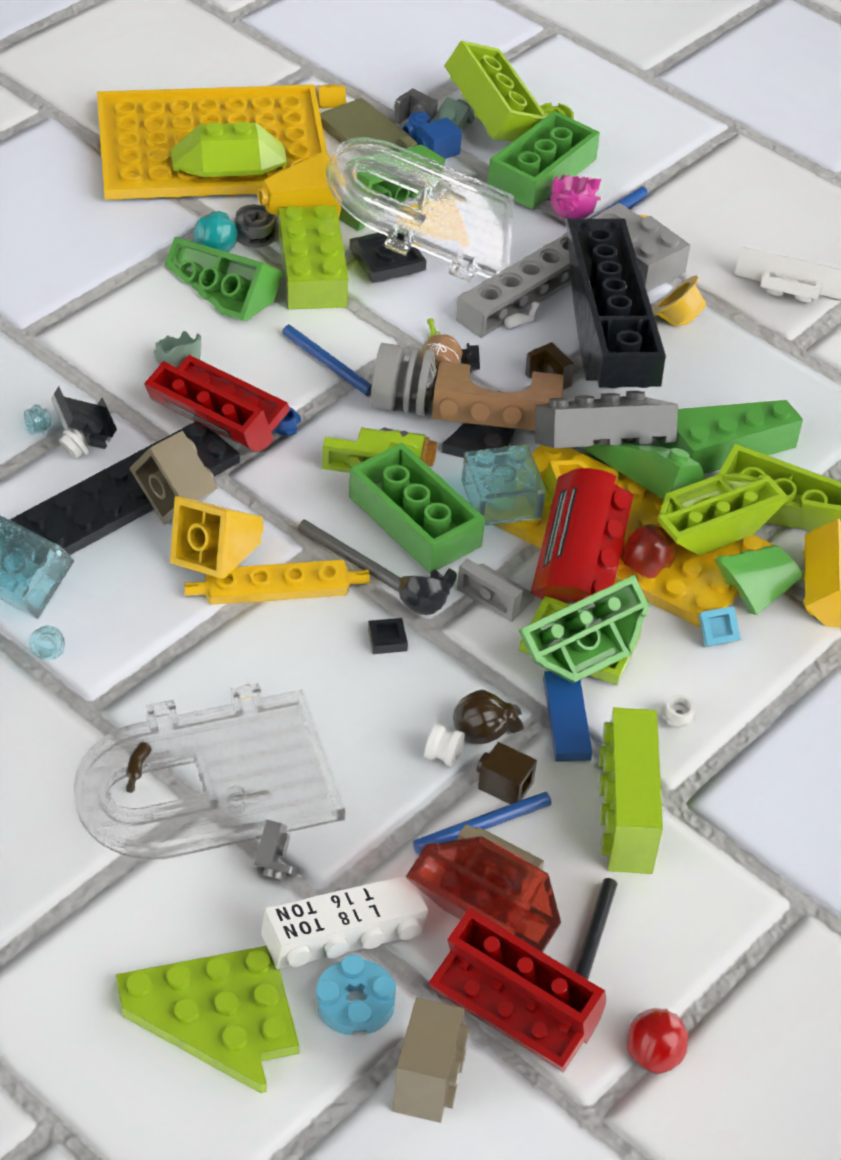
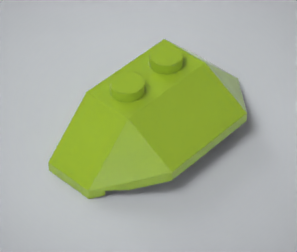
[171,121,287,177]
[658,474,788,555]

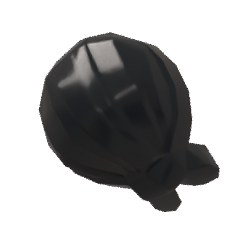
[398,568,457,615]

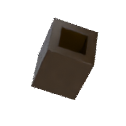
[476,742,537,804]

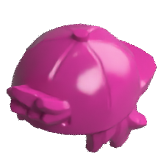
[550,174,602,219]

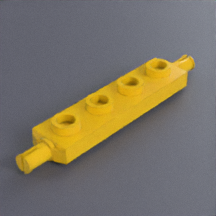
[184,560,370,605]

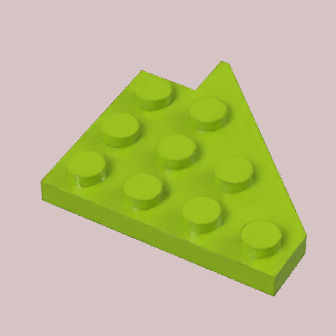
[116,946,299,1093]

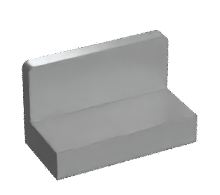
[457,559,534,622]

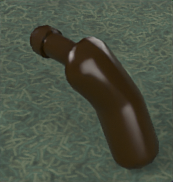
[126,742,152,793]

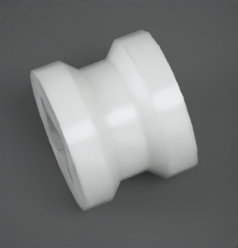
[424,724,465,767]

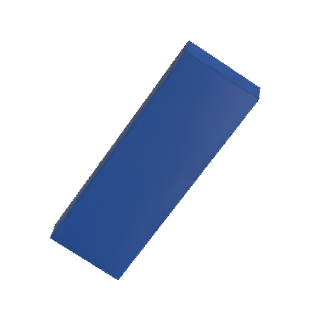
[543,671,593,762]

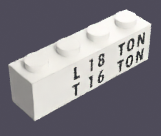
[261,874,428,970]

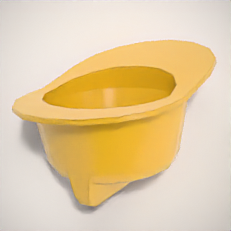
[652,275,706,326]

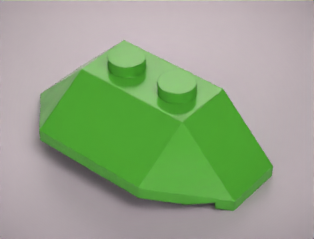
[518,575,650,683]

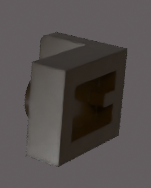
[525,342,574,389]

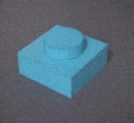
[698,606,741,647]

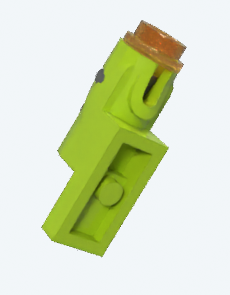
[322,427,438,473]

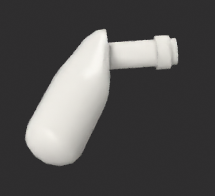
[504,301,539,329]

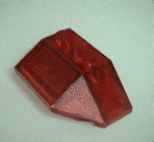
[406,836,561,952]

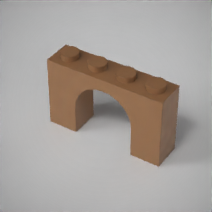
[432,361,564,431]

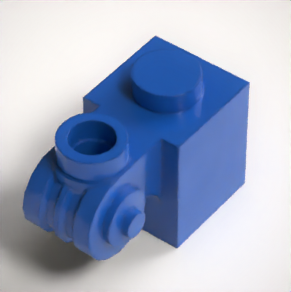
[402,112,462,159]

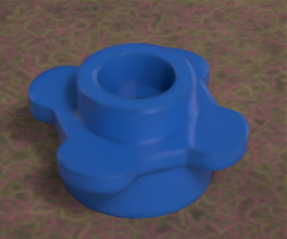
[272,407,301,436]

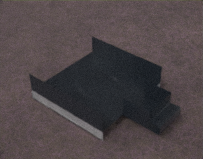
[51,386,117,449]

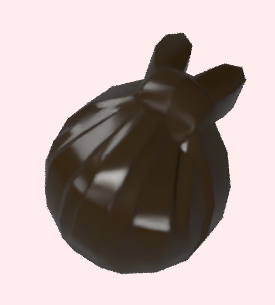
[453,689,524,744]

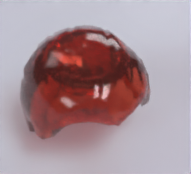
[620,524,677,578]

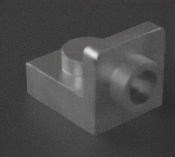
[394,88,438,124]
[254,819,298,881]

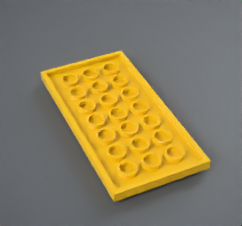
[480,445,774,628]

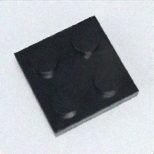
[349,227,427,283]

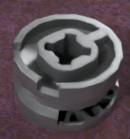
[235,204,276,248]

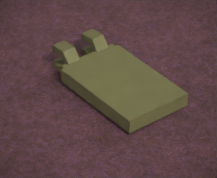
[320,98,417,160]

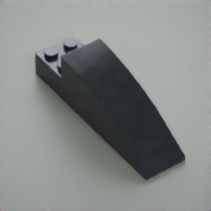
[567,218,666,389]

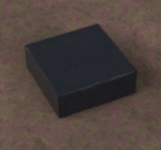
[368,618,408,654]

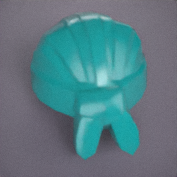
[193,211,237,252]

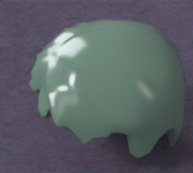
[154,331,201,367]

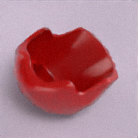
[627,1008,688,1074]

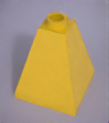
[258,152,345,217]
[170,496,264,579]

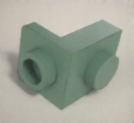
[431,97,475,130]

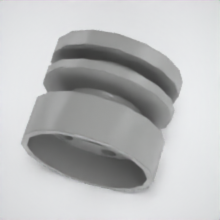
[371,342,437,416]

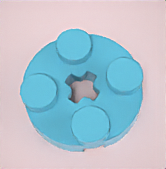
[316,954,396,1035]

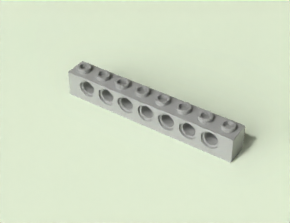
[456,203,644,338]

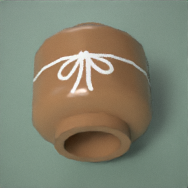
[419,334,463,379]

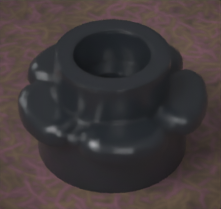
[461,343,480,373]

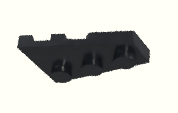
[442,391,518,468]

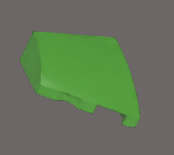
[715,545,804,615]

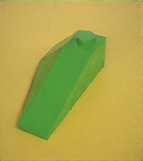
[165,237,284,322]
[581,441,705,500]

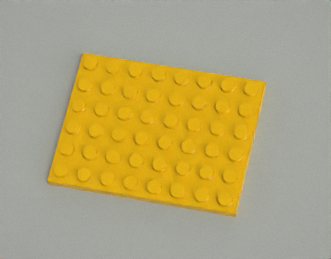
[97,84,327,200]

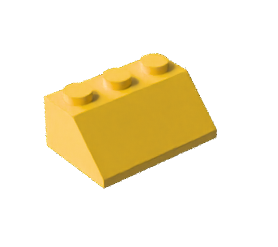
[803,518,841,628]

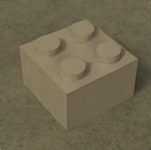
[129,430,218,525]
[392,997,470,1123]

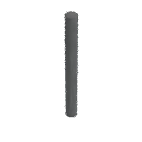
[298,519,401,592]

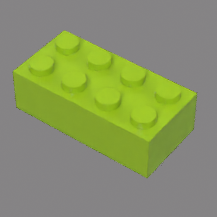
[444,41,547,142]
[278,205,348,310]
[598,707,663,874]

